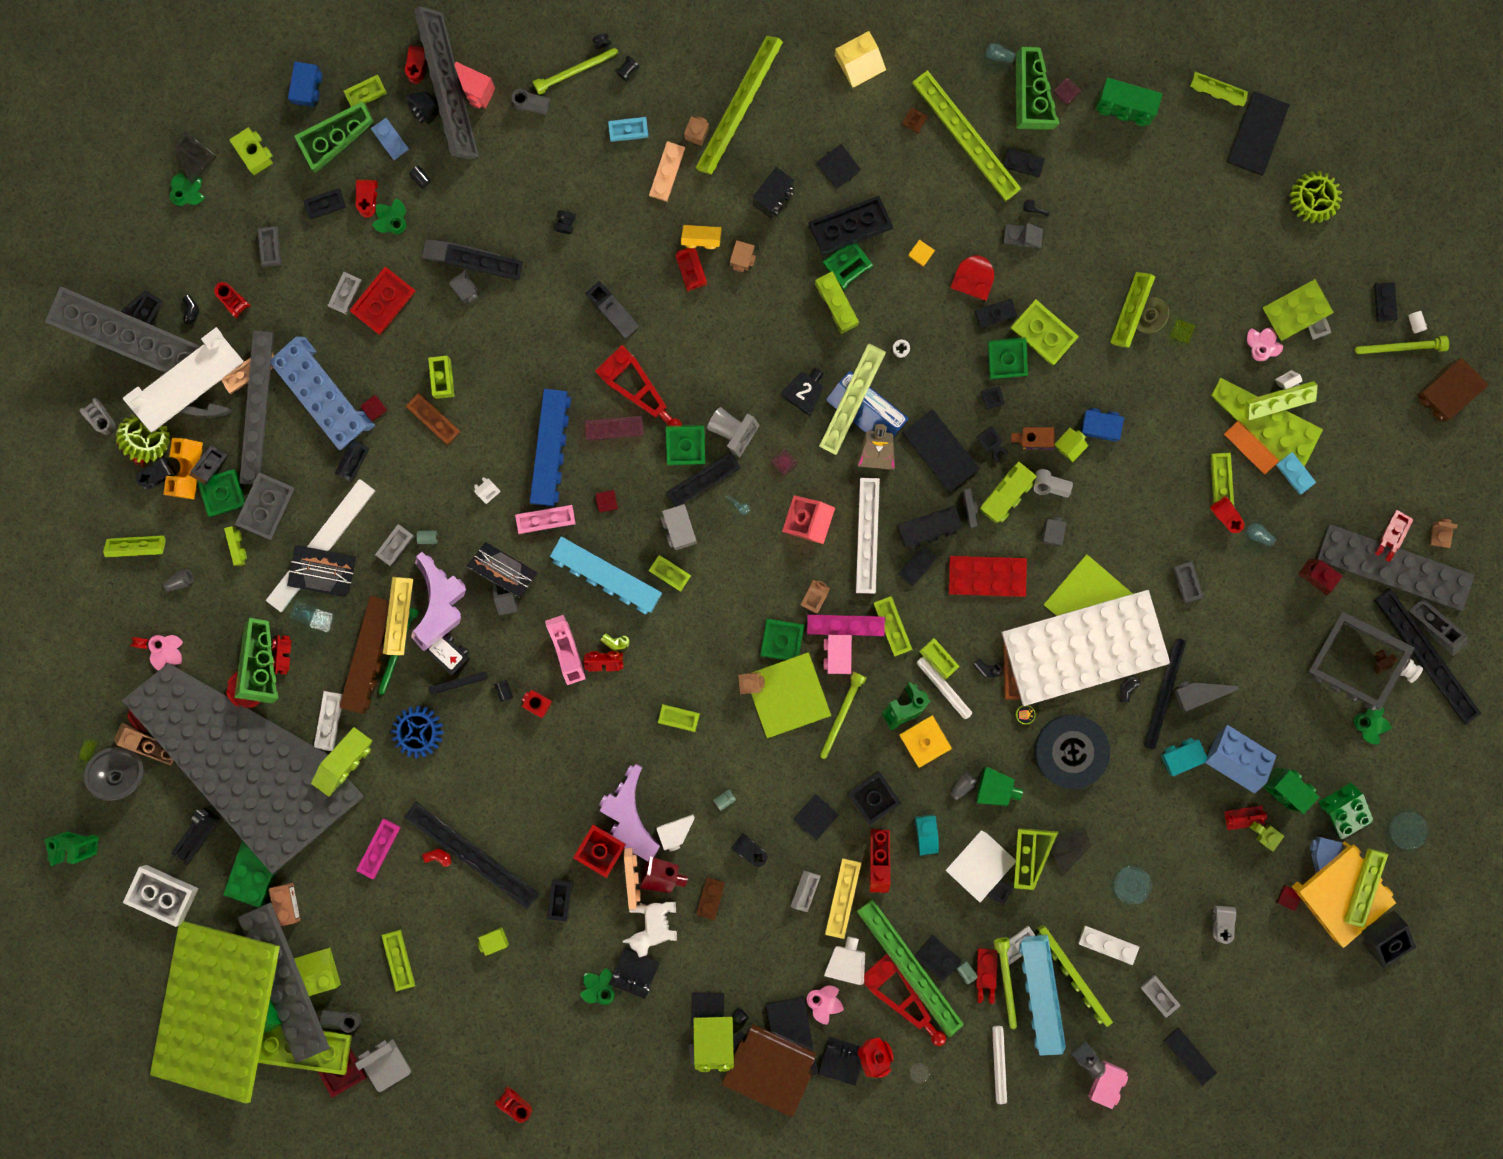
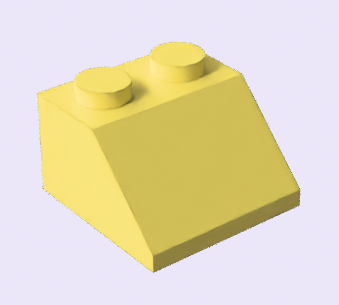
[835,31,886,88]

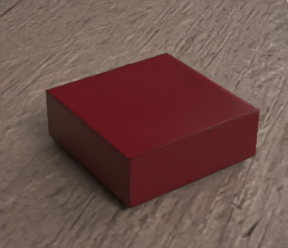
[360,395,388,422]
[596,490,618,513]
[1276,885,1301,911]

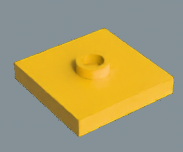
[899,715,952,768]

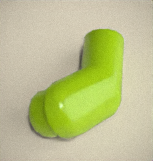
[600,633,629,651]

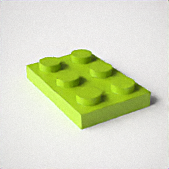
[1263,279,1334,341]
[1010,299,1079,366]

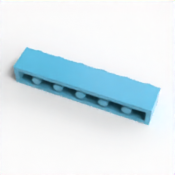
[550,537,663,614]
[1019,935,1066,1055]

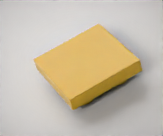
[681,225,721,249]

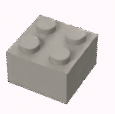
[660,504,697,550]

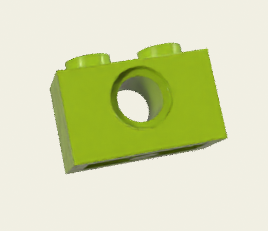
[229,127,273,175]
[428,356,455,399]

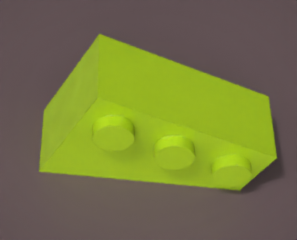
[978,462,1037,524]
[311,727,372,797]
[1014,828,1058,890]

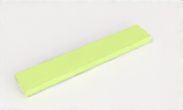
[819,344,886,455]

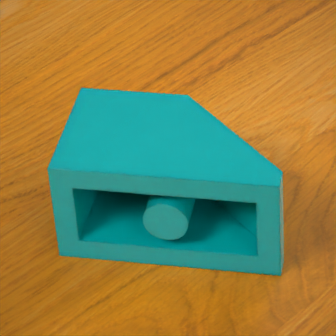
[915,814,939,855]

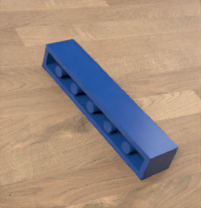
[530,389,571,507]

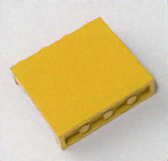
[1292,841,1396,948]

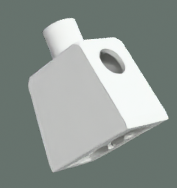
[824,937,865,985]

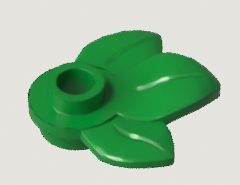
[169,173,205,206]
[372,198,407,234]
[1353,707,1392,745]
[580,968,614,1005]

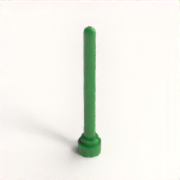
[378,607,419,695]

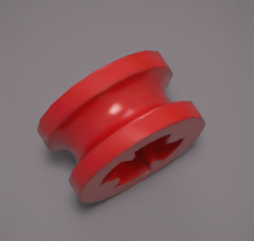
[130,637,149,649]

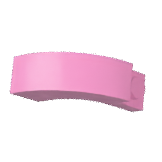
[545,615,585,685]

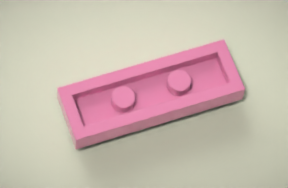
[515,505,576,534]

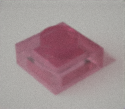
[1053,77,1081,106]
[771,449,798,476]

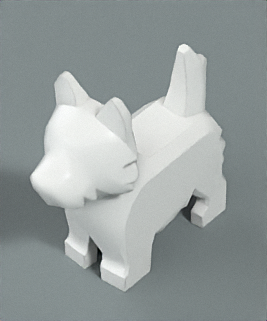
[623,902,677,957]

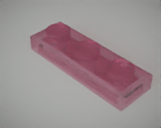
[585,416,644,441]

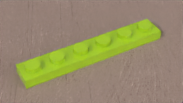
[1037,925,1113,1027]

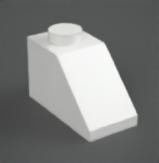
[656,814,695,852]

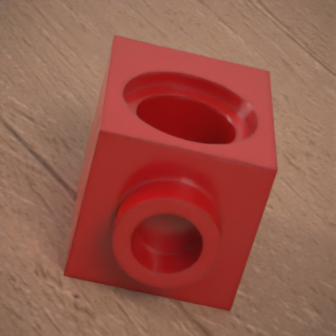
[521,690,553,718]

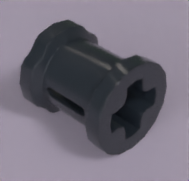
[615,56,640,82]

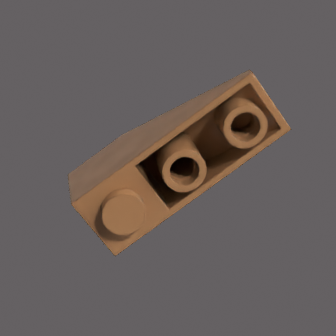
[114,723,174,765]

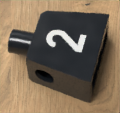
[780,367,824,416]

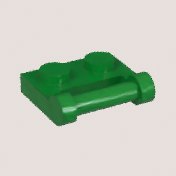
[823,243,874,290]

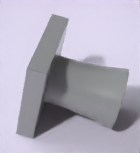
[707,407,760,458]

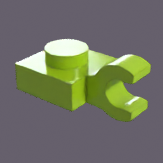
[1250,821,1284,851]

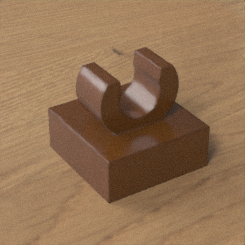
[902,107,928,134]
[1373,649,1398,674]

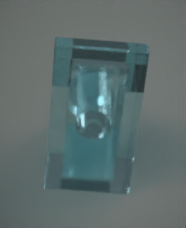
[290,600,335,632]

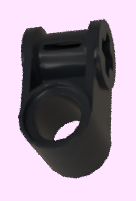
[136,457,176,489]
[731,833,768,867]

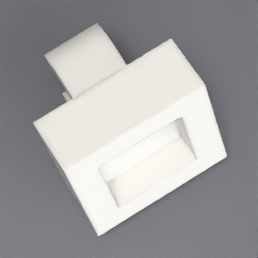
[1275,370,1303,389]
[474,478,501,504]

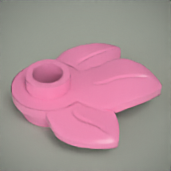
[1247,328,1283,361]
[148,635,183,671]
[807,985,844,1025]

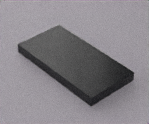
[1227,91,1290,176]
[808,196,893,256]
[902,409,980,493]
[766,996,818,1075]

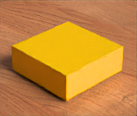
[908,240,935,267]

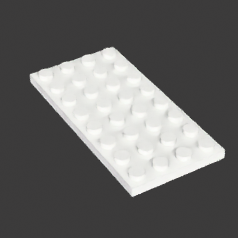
[1001,590,1170,706]

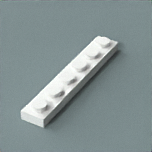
[856,478,879,594]

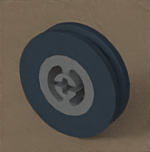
[1035,715,1110,789]

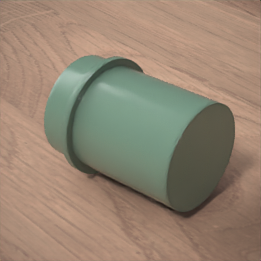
[417,530,438,545]
[713,789,736,811]
[956,961,978,984]

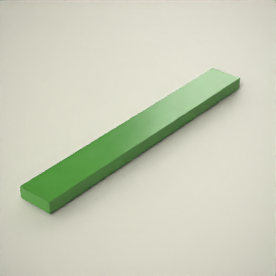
[857,899,964,1037]

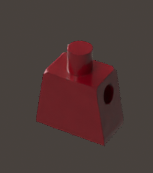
[1298,559,1343,596]
[640,857,688,893]

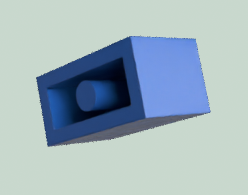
[288,62,323,107]
[1080,408,1124,442]

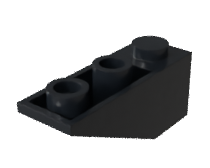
[405,91,439,125]
[585,281,639,339]

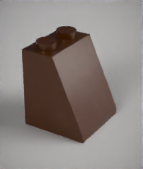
[1417,358,1489,422]

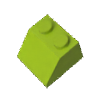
[294,948,341,996]

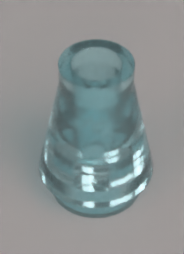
[985,42,1015,63]
[1246,522,1276,547]

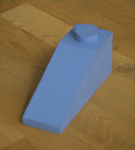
[1310,836,1343,873]

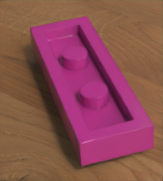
[356,818,401,879]

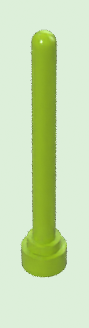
[532,48,618,95]
[1354,336,1449,354]
[820,671,867,759]
[994,938,1017,1029]

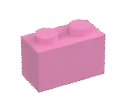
[824,635,852,674]
[1088,1061,1128,1109]

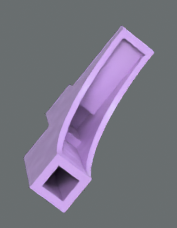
[411,552,466,651]
[599,764,661,861]

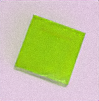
[1170,319,1195,344]
[79,740,98,761]

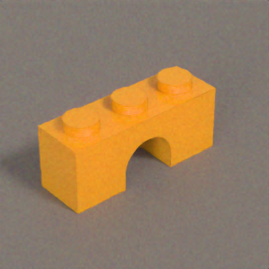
[163,438,203,499]

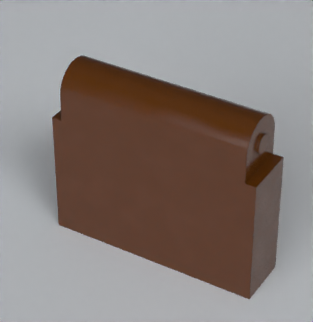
[722,1024,816,1118]

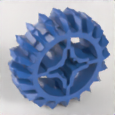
[391,706,444,758]

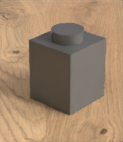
[1041,516,1067,546]

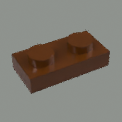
[696,877,725,920]

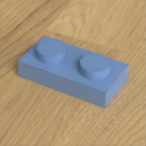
[371,118,409,160]

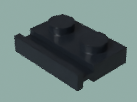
[914,935,962,982]

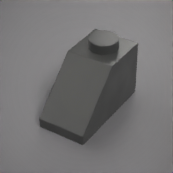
[492,582,518,615]

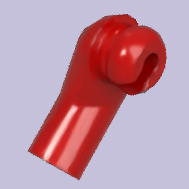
[423,849,451,867]

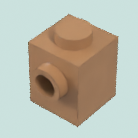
[684,116,709,146]
[730,240,756,272]
[738,672,765,694]

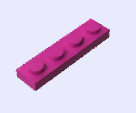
[807,615,885,636]

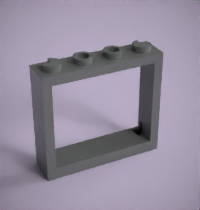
[1309,612,1414,711]

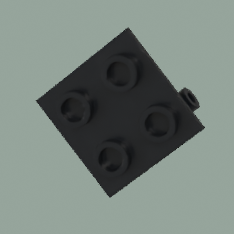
[609,948,660,999]
[818,1037,862,1086]

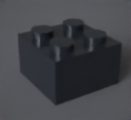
[753,166,795,219]
[847,770,901,825]
[1362,911,1416,968]

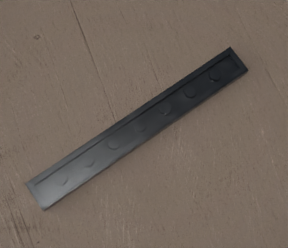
[1374,589,1482,725]
[404,802,539,909]

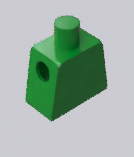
[975,766,1023,806]

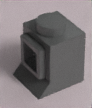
[449,270,478,304]

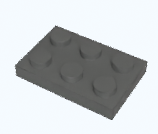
[235,472,294,540]

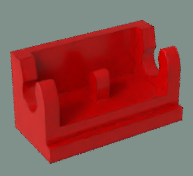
[675,248,707,291]

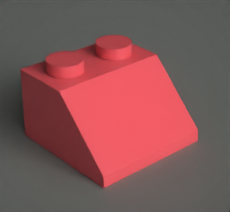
[455,62,495,109]
[782,496,835,544]

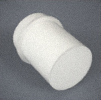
[1408,311,1427,334]

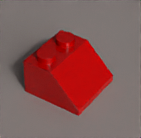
[573,824,626,878]

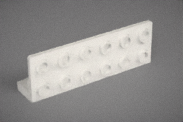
[123,327,243,432]

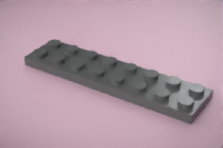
[414,6,479,159]
[45,286,201,373]
[1316,524,1475,611]
[238,903,330,1063]

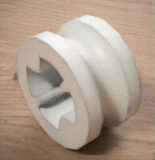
[892,340,910,358]

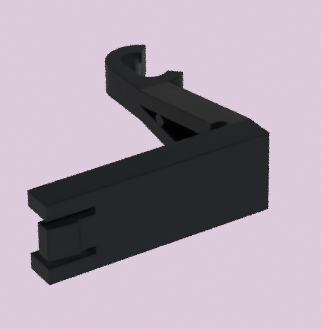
[171,808,220,865]

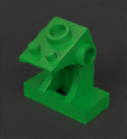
[882,682,930,731]
[44,831,99,866]

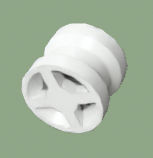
[1400,659,1423,683]

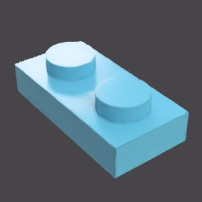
[608,117,649,142]
[1276,452,1316,495]

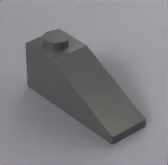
[1409,599,1467,656]
[1173,681,1239,712]

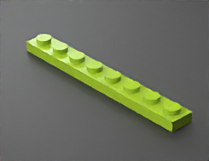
[696,36,783,175]
[912,70,1021,202]

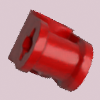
[405,45,428,84]
[356,179,378,218]
[214,282,251,319]
[1210,495,1244,533]
[494,1087,532,1123]

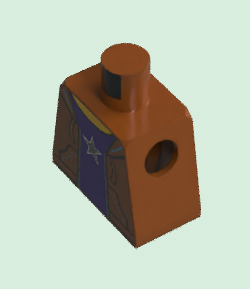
[1011,427,1055,451]

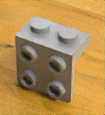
[355,1039,411,1092]

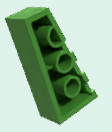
[1016,47,1059,129]
[294,101,374,173]
[234,618,278,704]

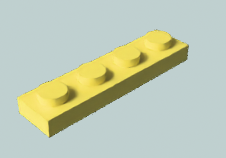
[383,577,413,655]
[825,858,861,939]

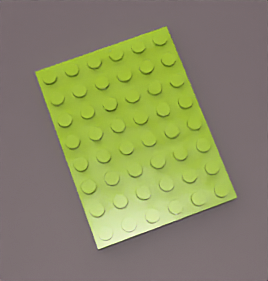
[150,921,280,1103]

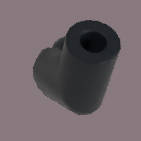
[182,295,199,324]
[972,658,1002,678]
[1120,677,1141,702]

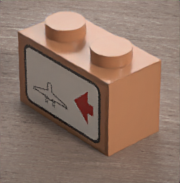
[269,883,300,926]

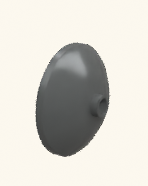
[84,747,144,801]

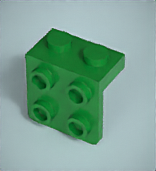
[1318,783,1373,839]

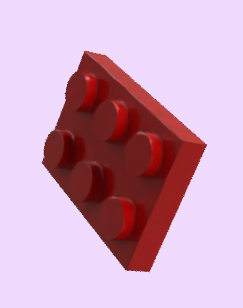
[349,267,416,335]

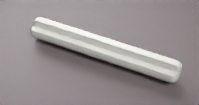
[916,657,972,719]
[992,1026,1007,1104]

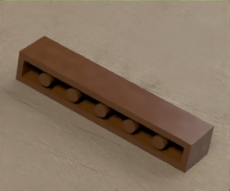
[339,596,389,714]

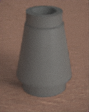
[163,569,194,592]
[949,772,977,800]

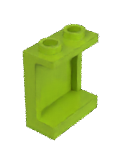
[694,1017,734,1072]

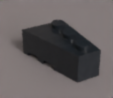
[120,291,163,324]
[897,505,962,549]

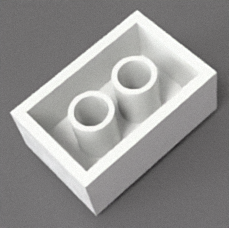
[123,865,199,927]

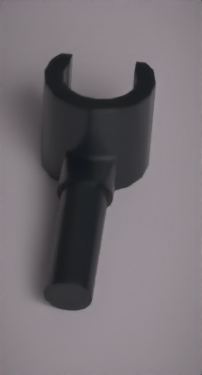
[1024,200,1050,216]

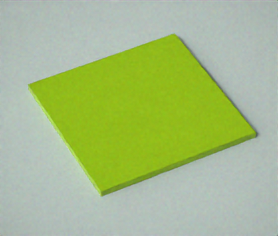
[1044,554,1133,616]
[751,652,831,738]

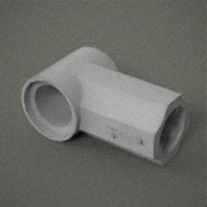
[1034,469,1073,498]

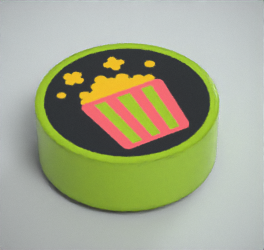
[1015,705,1036,724]

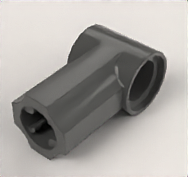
[512,89,550,116]
[320,1010,362,1032]

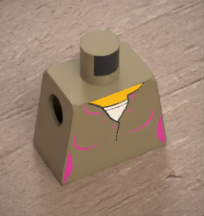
[858,424,895,470]

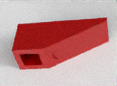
[869,829,890,893]

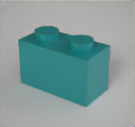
[1160,737,1207,776]

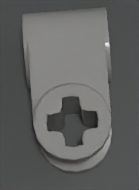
[79,398,116,435]
[1213,905,1236,944]

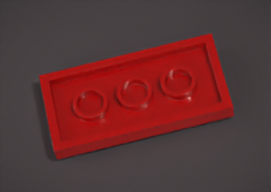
[949,556,1027,597]

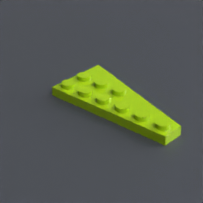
[1211,378,1323,467]

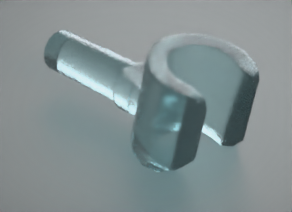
[726,494,751,515]

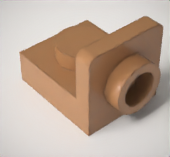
[1429,519,1457,548]
[801,580,830,614]

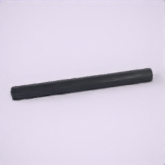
[1144,638,1186,749]

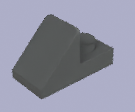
[1003,223,1043,248]

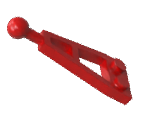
[595,345,682,426]
[864,953,946,1046]

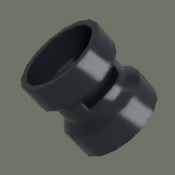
[554,210,576,234]

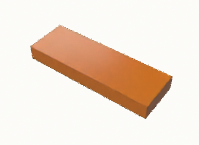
[1224,420,1279,474]

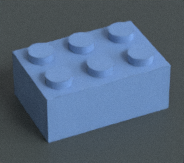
[1205,725,1277,794]

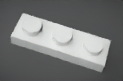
[1078,925,1139,965]

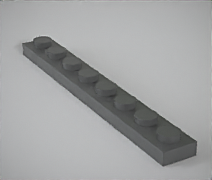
[240,330,274,485]

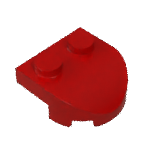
[951,255,994,301]

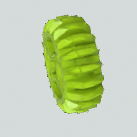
[1289,171,1342,223]
[116,414,170,463]

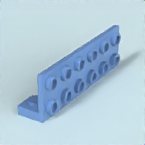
[271,337,375,450]

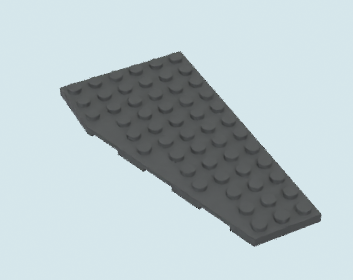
[122,663,364,874]

